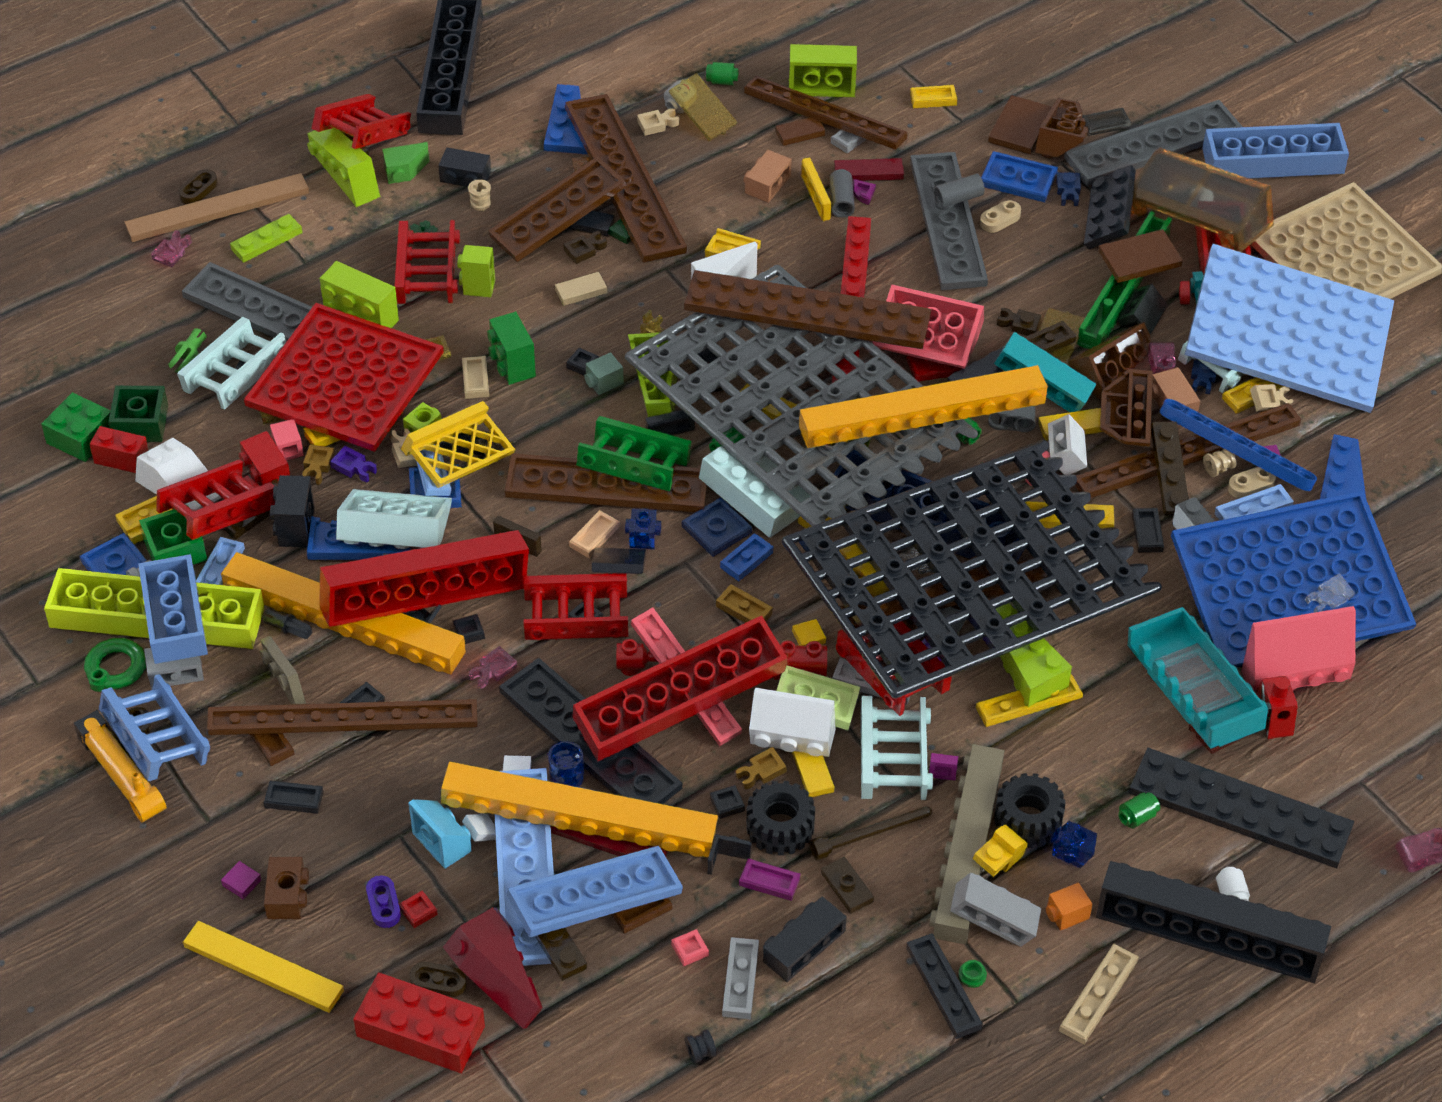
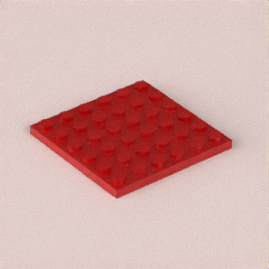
[244,303,444,452]

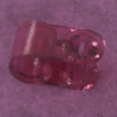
[1148,342,1176,374]
[1395,828,1442,872]

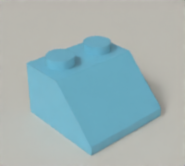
[408,800,472,869]

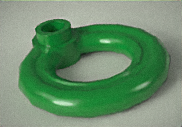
[84,638,146,692]

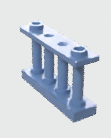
[99,674,210,781]

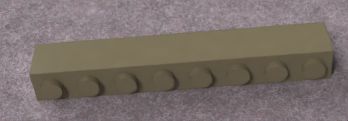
[929,744,1005,945]

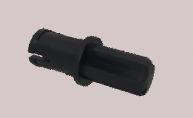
[263,607,313,639]

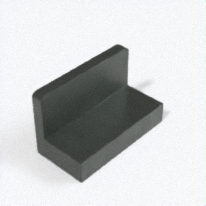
[1117,284,1167,334]

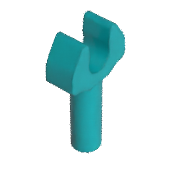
[1190,271,1204,305]

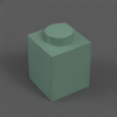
[584,352,624,395]

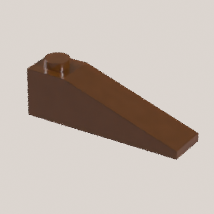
[1035,97,1088,158]
[1068,322,1153,399]

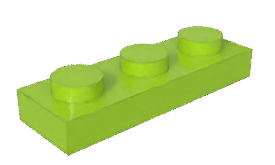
[230,214,302,263]

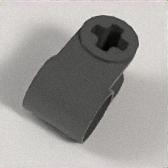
[988,406,1036,432]

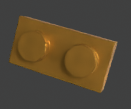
[716,584,773,623]

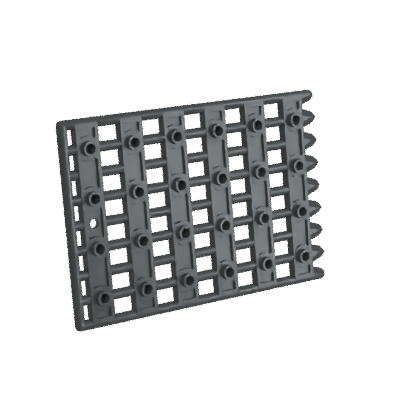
[625,264,978,534]

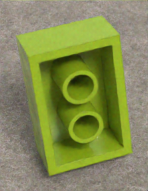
[789,44,857,97]
[320,261,399,328]

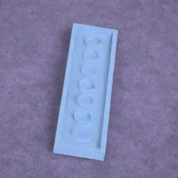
[495,768,554,966]

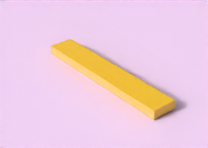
[183,921,344,1013]

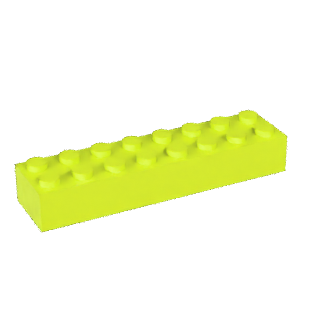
[44,568,265,649]

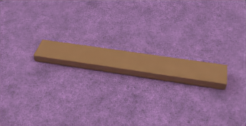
[125,173,309,242]

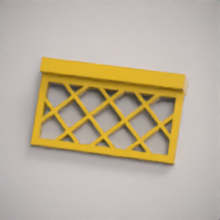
[401,401,515,488]

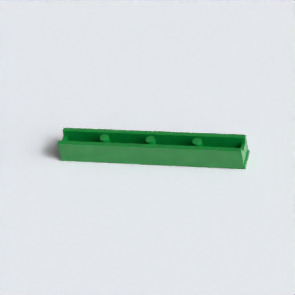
[1077,211,1172,349]

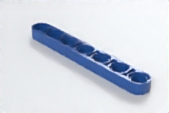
[1160,399,1317,491]

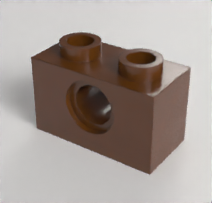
[264,857,309,919]

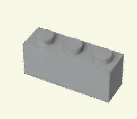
[950,872,1041,947]

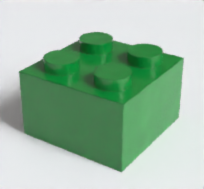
[487,311,536,385]
[41,392,111,462]
[139,505,207,565]

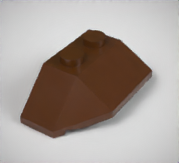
[1100,369,1153,447]

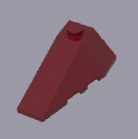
[443,907,543,1029]

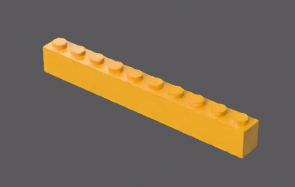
[799,365,1048,448]
[221,552,466,675]
[441,762,718,857]

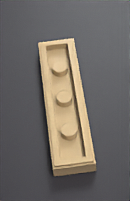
[1059,944,1139,1045]

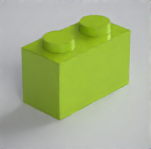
[457,245,495,298]

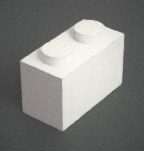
[1048,414,1087,475]

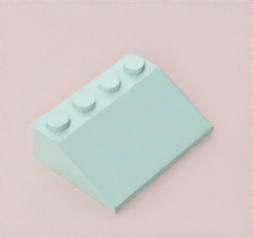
[699,443,811,538]
[336,489,452,549]

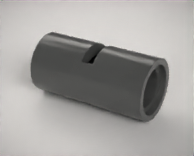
[829,169,855,218]
[933,173,985,208]

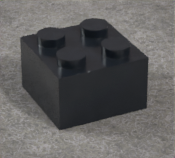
[270,475,315,548]

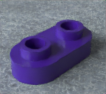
[366,875,401,928]

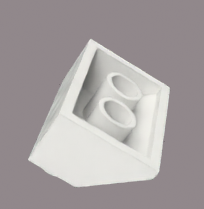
[749,688,835,757]

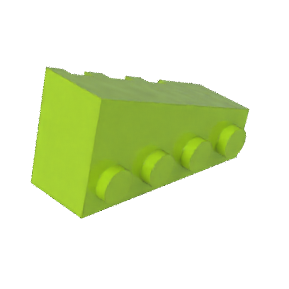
[307,128,380,207]
[628,333,677,417]
[996,603,1072,707]

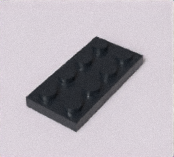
[1084,165,1136,250]

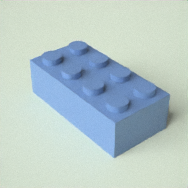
[138,554,208,664]

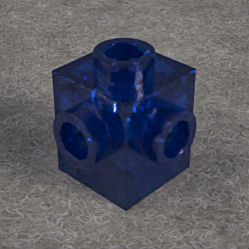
[625,509,662,550]
[1051,821,1097,868]

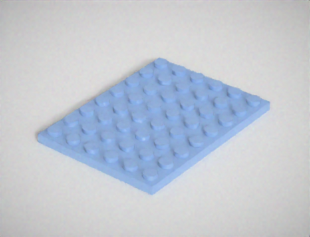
[1184,244,1394,413]

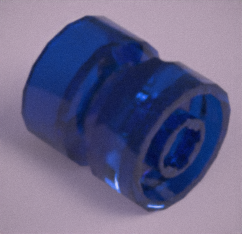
[548,741,584,787]

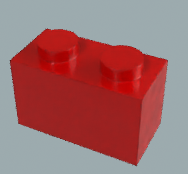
[90,426,149,473]
[239,431,290,486]

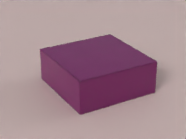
[929,753,958,781]
[221,861,261,899]

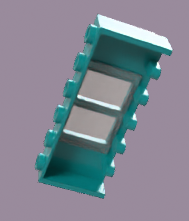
[1127,607,1269,749]

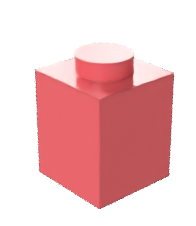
[270,419,304,461]

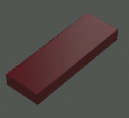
[834,158,904,181]

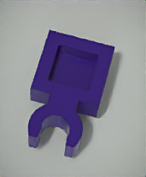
[330,446,377,482]

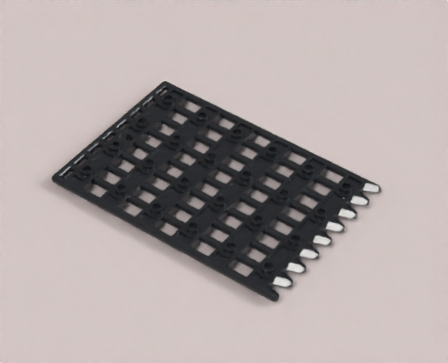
[782,440,1162,698]

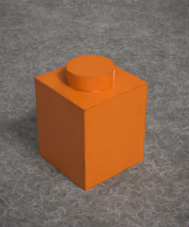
[1046,882,1092,931]

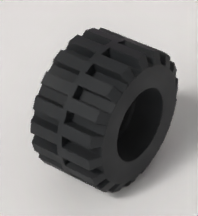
[994,773,1066,848]
[746,780,815,856]

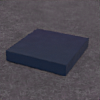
[682,497,752,557]

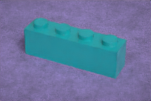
[994,332,1096,412]

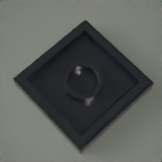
[592,548,646,574]

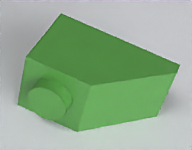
[382,142,429,184]

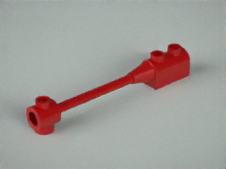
[616,639,827,680]

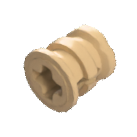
[468,180,491,211]
[1203,449,1236,477]

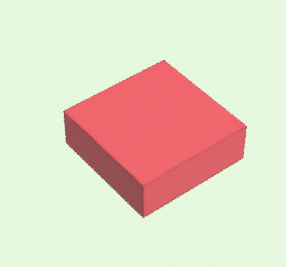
[671,929,709,966]

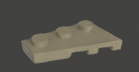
[260,636,306,705]

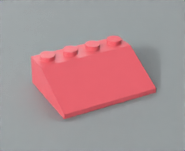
[872,285,984,369]
[1241,606,1356,694]

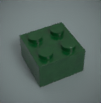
[109,385,168,442]

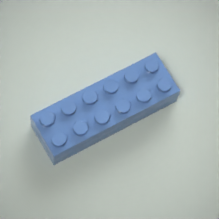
[1202,123,1349,180]

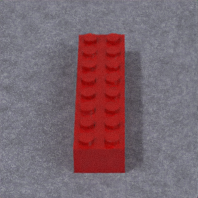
[319,530,529,627]
[573,615,788,762]

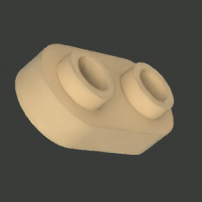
[980,200,1021,233]
[1228,467,1276,499]

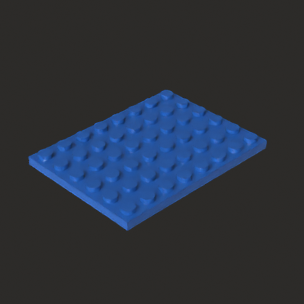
[1171,490,1416,668]

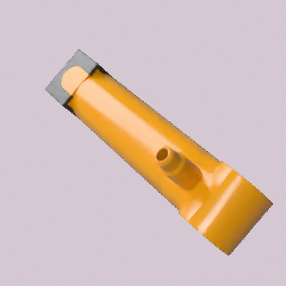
[74,710,167,822]

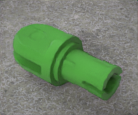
[168,328,207,373]

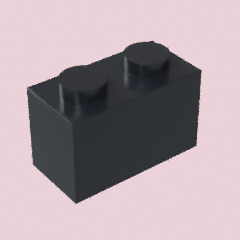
[438,147,491,187]

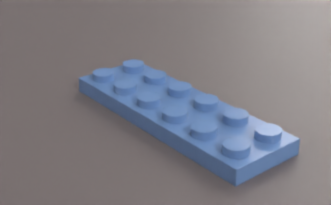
[507,846,683,937]

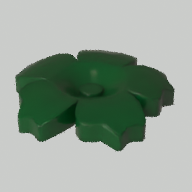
[410,220,438,233]

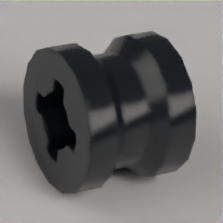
[684,1029,717,1064]

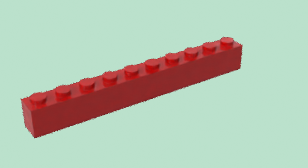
[832,216,871,383]

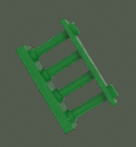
[576,416,692,491]

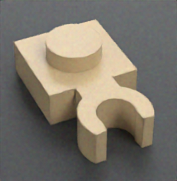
[637,109,679,136]
[1250,384,1293,411]
[391,429,418,468]

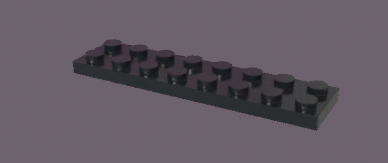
[499,658,683,804]
[1129,747,1354,869]

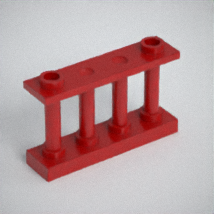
[311,94,412,149]
[395,220,460,304]
[156,459,275,540]
[524,573,629,640]
[836,622,952,716]

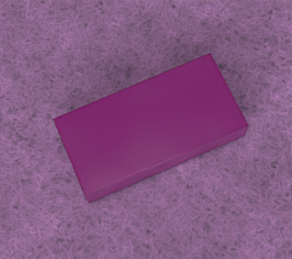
[739,859,800,901]

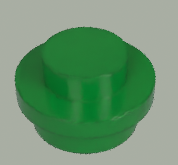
[958,960,987,988]

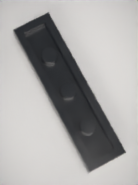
[906,933,983,1039]

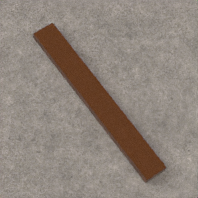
[744,76,908,150]

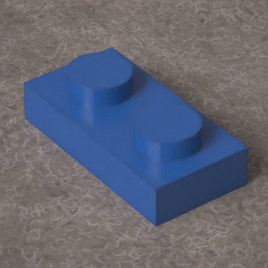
[720,533,773,581]

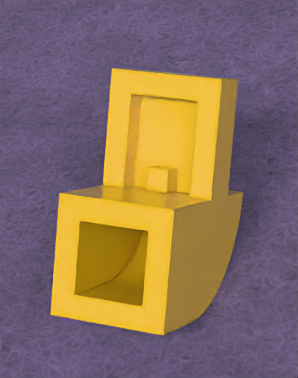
[973,825,1028,877]

